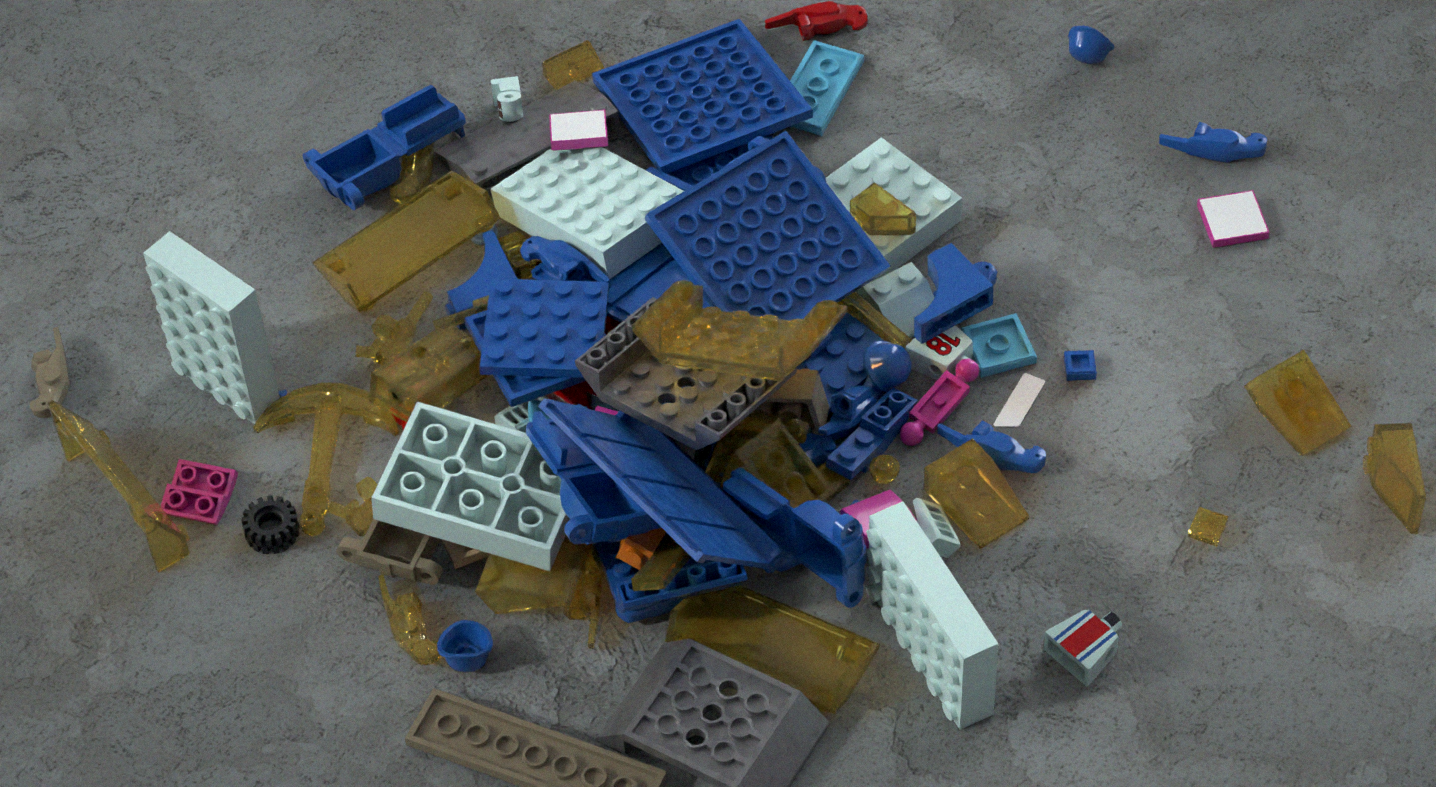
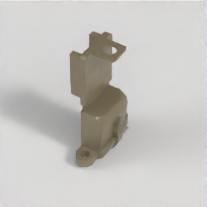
[336,519,443,585]

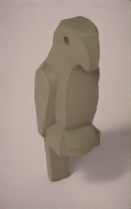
[30,327,70,418]

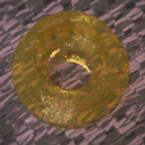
[869,455,900,484]

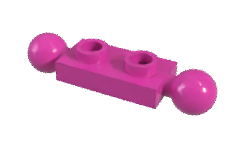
[900,358,979,446]

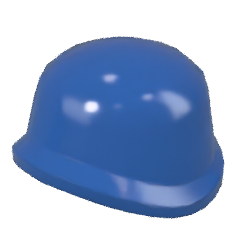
[1068,26,1115,64]
[863,341,911,393]
[437,620,493,672]

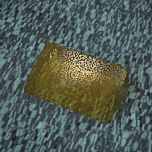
[542,40,604,90]

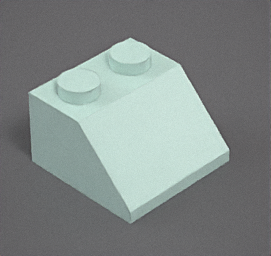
[862,262,935,345]

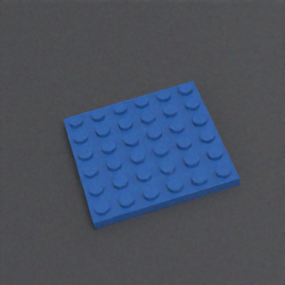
[592,19,813,174]
[644,131,891,358]

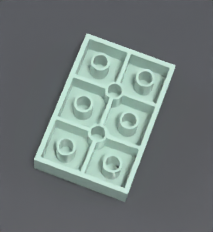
[826,137,962,309]
[491,147,684,279]
[143,231,281,425]
[372,402,570,571]
[866,502,998,730]

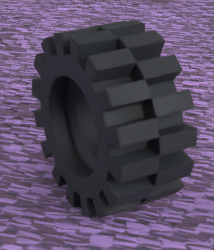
[241,495,300,554]

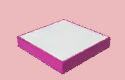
[549,110,608,151]
[1197,190,1270,248]

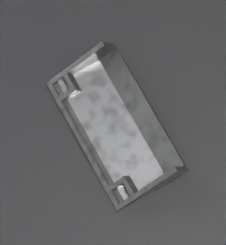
[434,81,620,206]

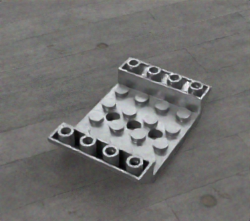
[575,297,797,450]
[597,639,829,787]

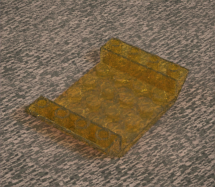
[632,280,847,381]

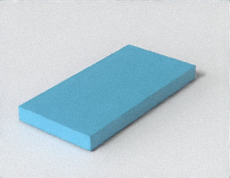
[790,40,864,136]

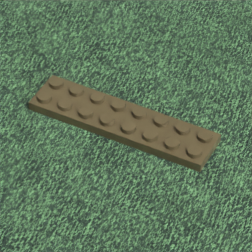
[405,688,667,787]

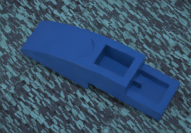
[825,387,918,480]

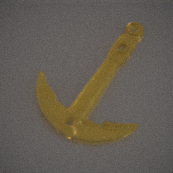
[253,382,399,536]

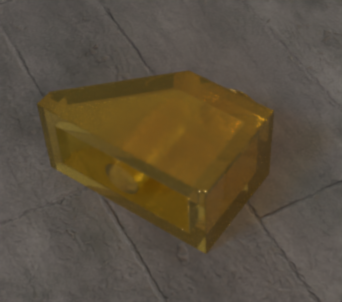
[850,182,916,235]

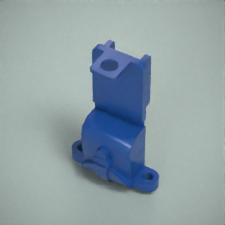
[303,85,466,210]
[526,404,662,545]
[723,464,867,608]

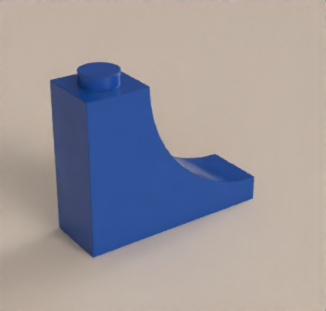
[445,230,517,330]
[914,243,993,344]

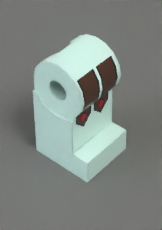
[491,76,523,122]

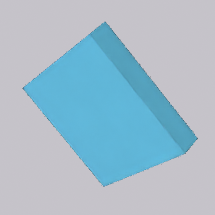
[961,313,1037,378]

